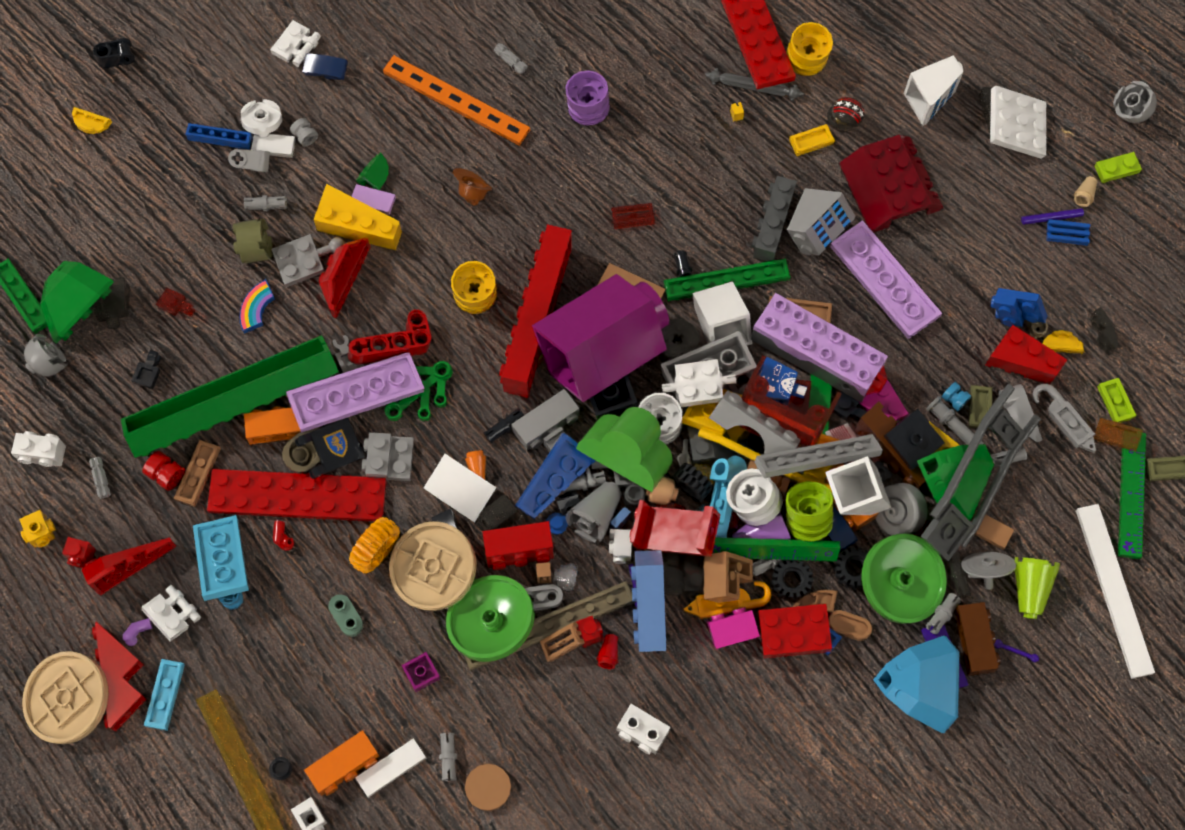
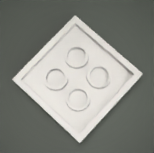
[990,86,1046,159]

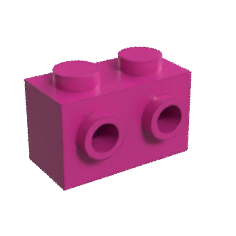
[707,607,760,649]

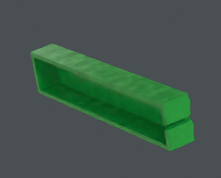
[121,335,339,458]

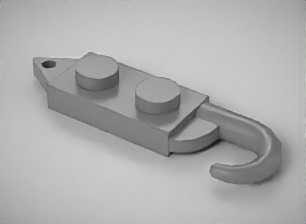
[1033,384,1096,453]

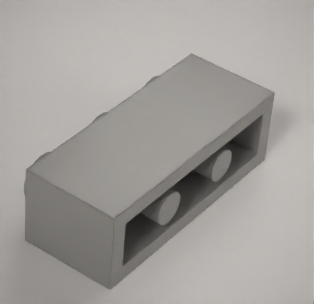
[511,389,580,451]

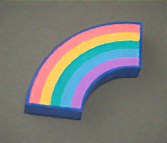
[240,280,275,334]

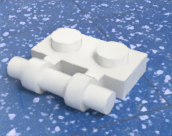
[270,20,321,67]
[142,585,201,642]

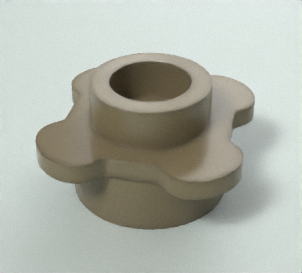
[1026,321,1050,339]

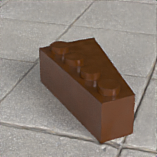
[855,401,926,490]

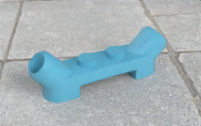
[710,456,747,538]

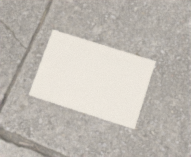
[424,454,496,523]

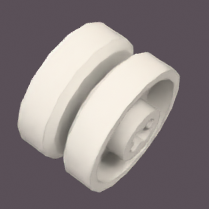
[726,468,783,526]

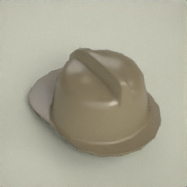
[282,428,320,472]

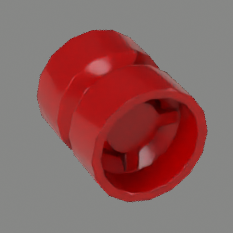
[142,451,185,491]

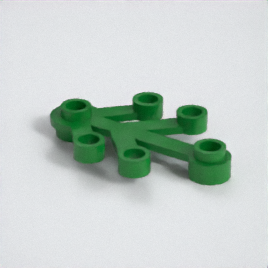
[385,361,453,422]

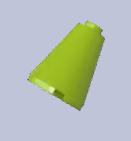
[1014,557,1060,619]

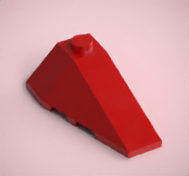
[81,537,177,596]

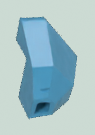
[873,636,959,733]

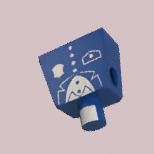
[753,357,807,406]

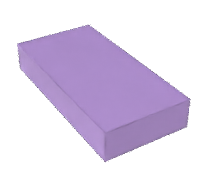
[352,184,396,215]

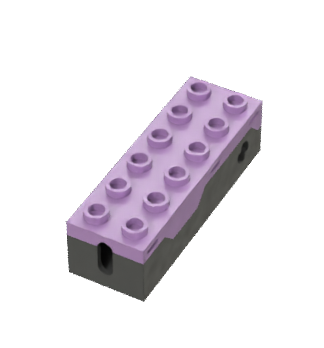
[751,293,888,403]

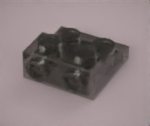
[662,552,704,596]

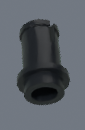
[674,250,693,277]

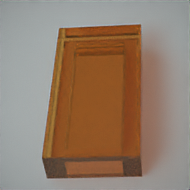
[1093,418,1143,451]

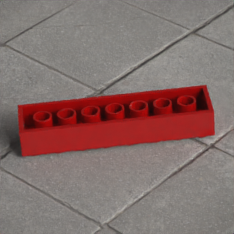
[499,224,572,398]

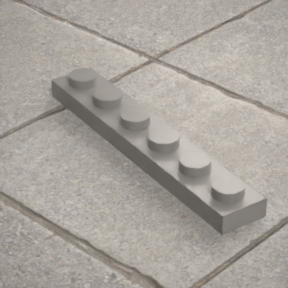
[755,434,883,478]

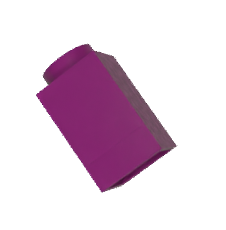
[532,274,669,402]

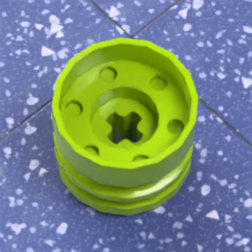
[786,481,833,541]

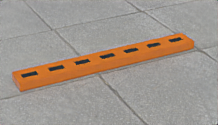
[383,55,530,146]

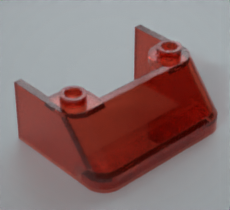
[738,355,842,449]

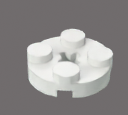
[241,99,282,137]

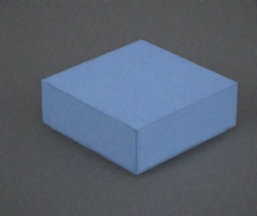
[610,507,631,530]

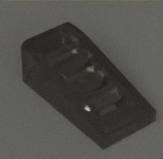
[979,87,993,133]

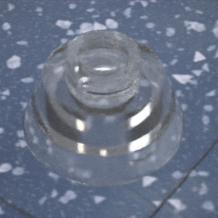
[553,562,578,592]

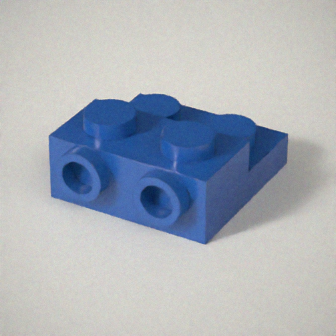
[991,288,1047,327]

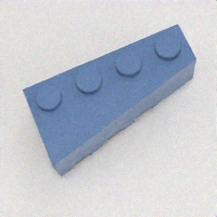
[631,550,666,652]

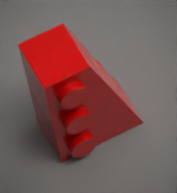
[985,325,1067,385]

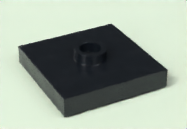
[884,409,945,470]

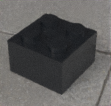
[590,375,638,420]

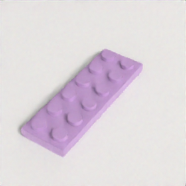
[829,221,942,339]
[286,352,424,433]

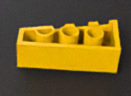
[314,184,402,250]

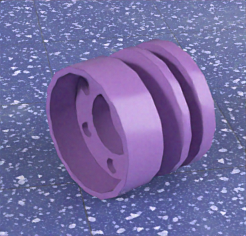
[565,70,610,126]

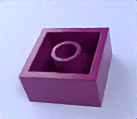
[401,652,440,692]

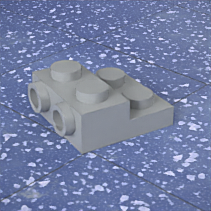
[362,433,414,481]

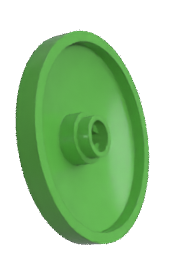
[862,534,947,624]
[446,575,535,662]

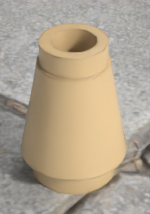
[1074,176,1098,207]

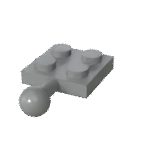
[271,234,345,288]

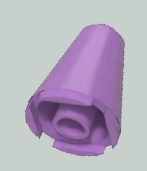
[732,512,791,540]

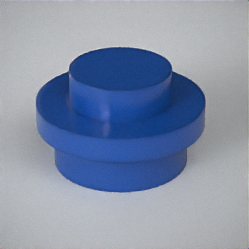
[546,513,568,535]

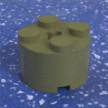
[233,218,273,264]

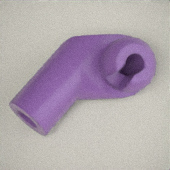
[123,618,153,646]

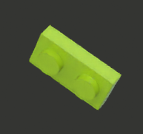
[1094,152,1142,183]
[1097,378,1137,425]

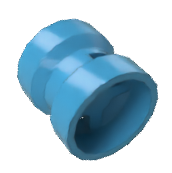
[941,381,972,412]
[218,592,244,610]

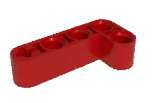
[348,309,431,364]

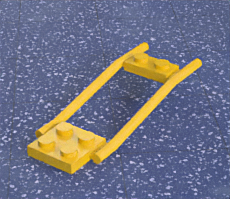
[682,389,839,495]

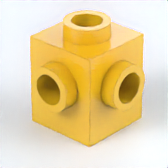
[19,510,56,548]

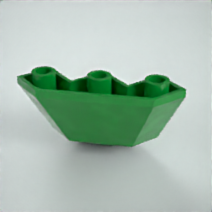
[40,261,114,344]
[917,444,995,522]

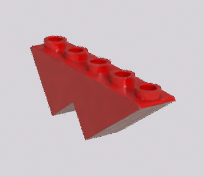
[92,622,147,732]

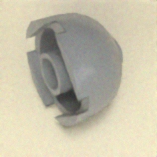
[1113,81,1157,123]
[24,334,68,377]

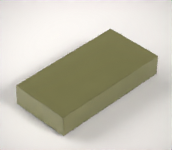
[969,385,993,430]
[1145,456,1185,481]

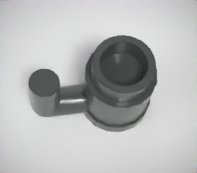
[624,484,645,510]

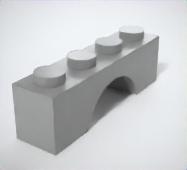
[709,390,800,455]

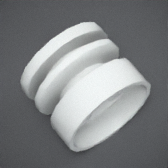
[639,393,682,445]

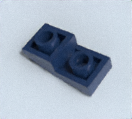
[302,54,348,80]
[827,505,858,552]

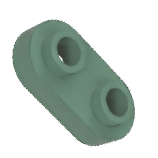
[329,595,363,637]

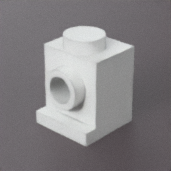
[609,529,632,564]
[291,797,327,830]

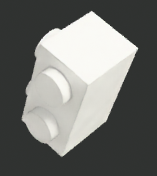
[616,704,670,755]

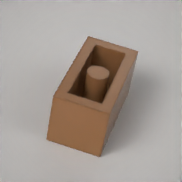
[536,562,551,584]

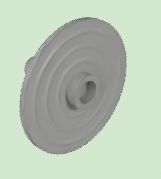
[961,552,1016,590]

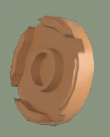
[465,764,511,811]

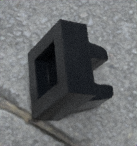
[555,491,580,517]

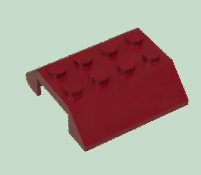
[839,135,943,233]

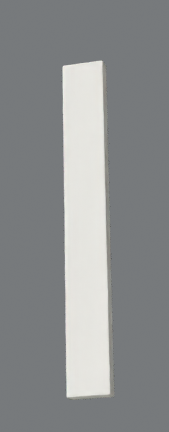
[1076,504,1155,679]

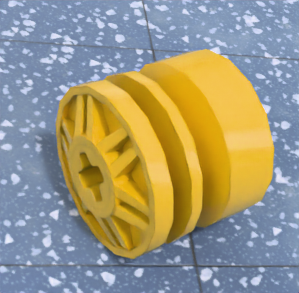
[786,22,833,76]
[451,261,497,314]

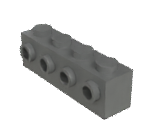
[751,176,797,262]

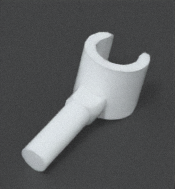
[677,439,692,466]

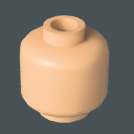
[645,477,679,506]

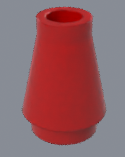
[596,634,618,669]

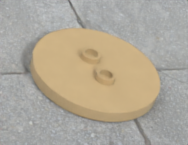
[389,522,477,611]
[22,651,108,744]

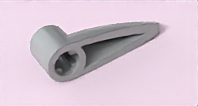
[999,384,1042,442]

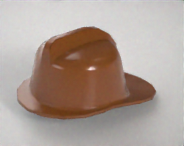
[453,168,492,206]

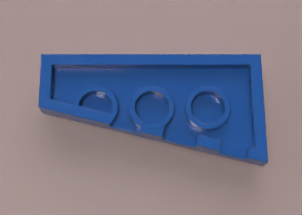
[515,433,596,519]

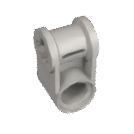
[228,149,270,172]

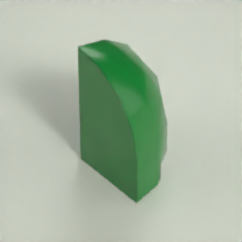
[356,152,389,190]

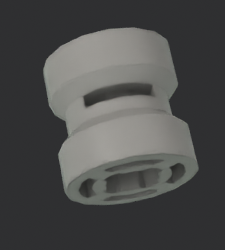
[290,118,318,147]

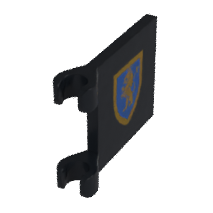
[295,418,365,479]

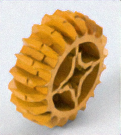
[349,517,400,574]

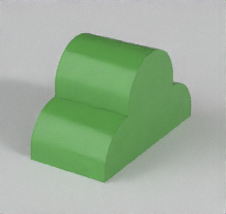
[576,407,673,492]

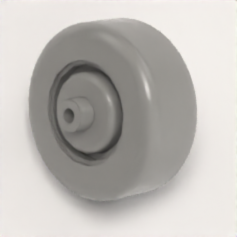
[876,483,928,536]

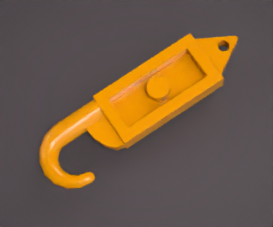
[684,581,771,619]

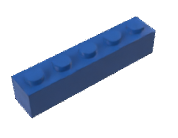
[186,123,253,150]

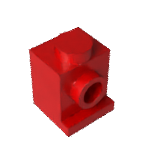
[62,537,96,568]
[576,615,604,648]

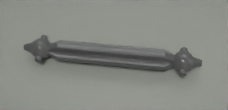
[705,68,804,101]

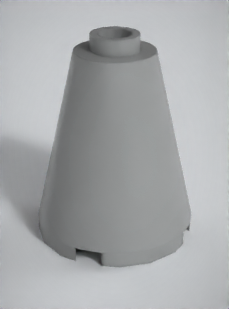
[565,482,622,543]

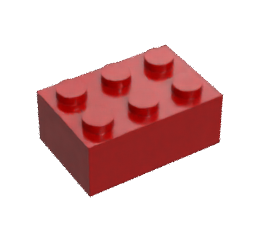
[482,521,554,570]
[758,604,832,659]

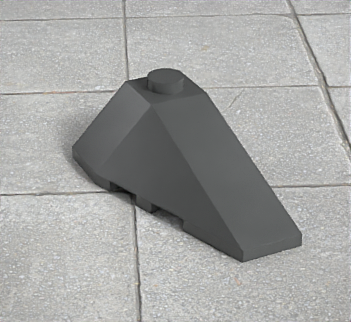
[684,406,735,468]

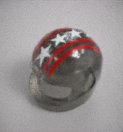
[827,97,865,132]

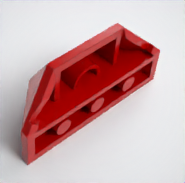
[319,238,370,319]

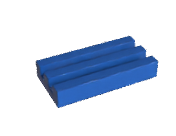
[1046,219,1090,246]

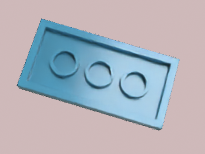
[193,515,249,601]

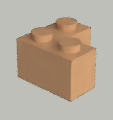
[703,552,753,603]

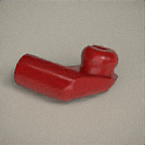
[273,521,294,551]

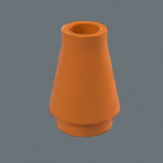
[465,450,486,480]

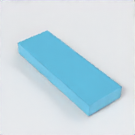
[144,659,185,731]

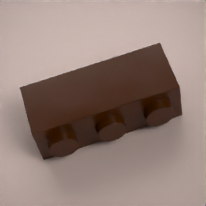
[954,602,1000,676]

